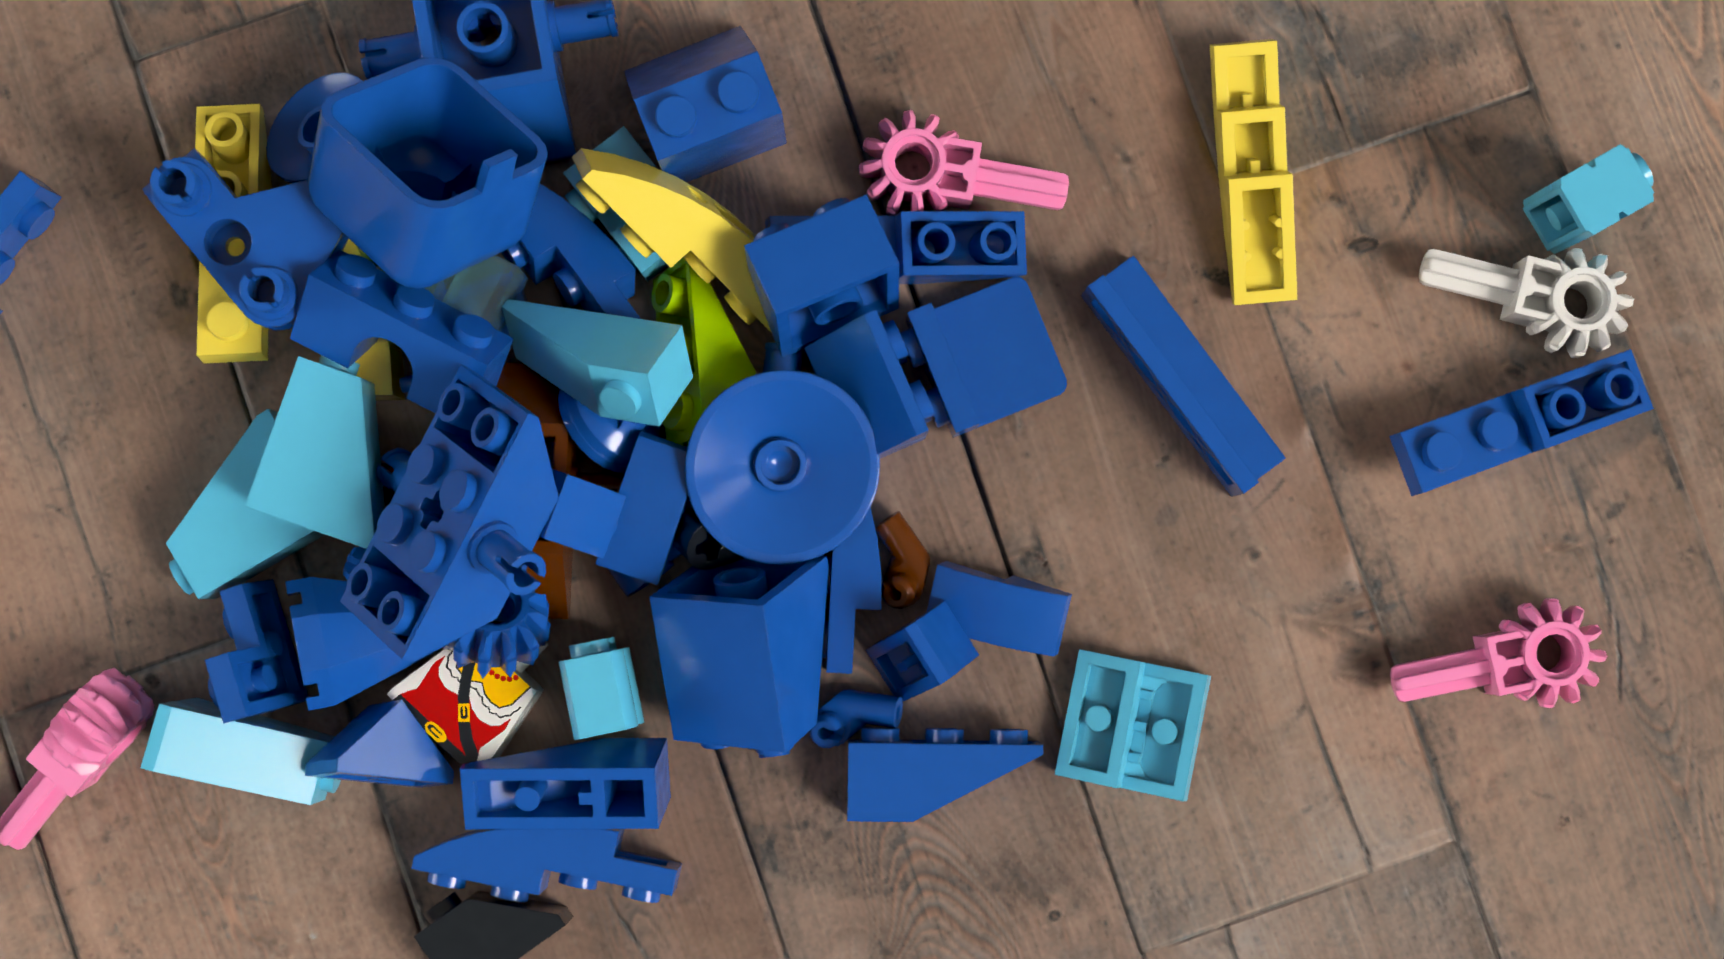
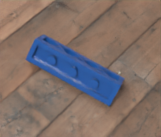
[1081,255,1286,497]

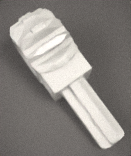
[1419,248,1634,358]

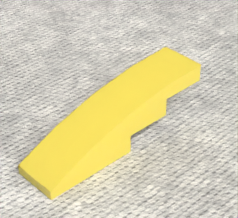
[1209,39,1297,305]

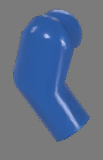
[809,689,903,748]

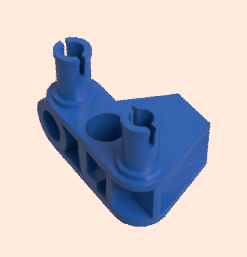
[142,148,349,331]

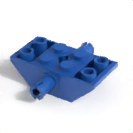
[359,0,619,162]
[340,365,559,663]

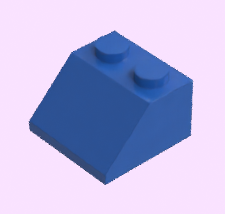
[744,194,899,358]

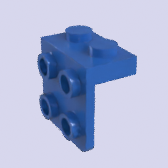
[900,277,1067,438]

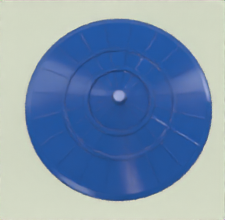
[685,370,880,565]

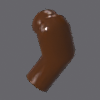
[875,511,930,609]

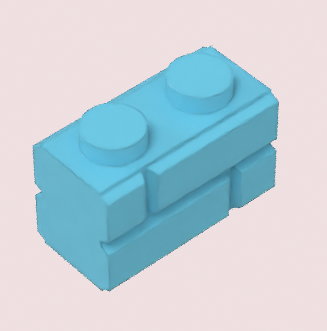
[1523,144,1655,254]

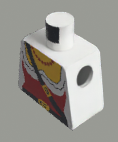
[387,642,548,766]

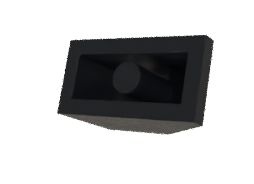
[414,891,574,959]

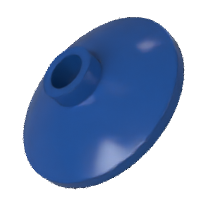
[266,72,362,184]

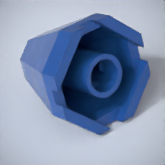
[285,577,433,711]

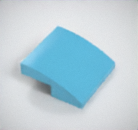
[1055,649,1211,802]

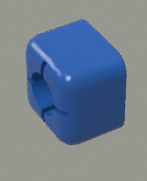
[308,58,548,289]

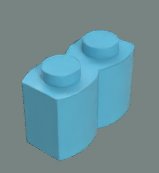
[558,637,644,740]

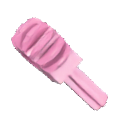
[859,110,1069,216]
[1390,598,1608,708]
[0,668,154,850]

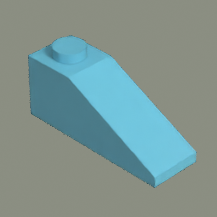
[502,299,693,427]

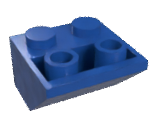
[805,309,935,458]

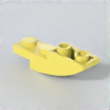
[195,104,272,364]
[572,148,771,332]

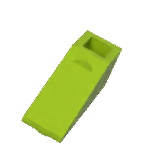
[651,257,757,447]

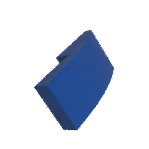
[595,431,689,585]
[927,561,1072,656]

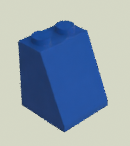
[624,25,787,182]
[649,556,829,756]

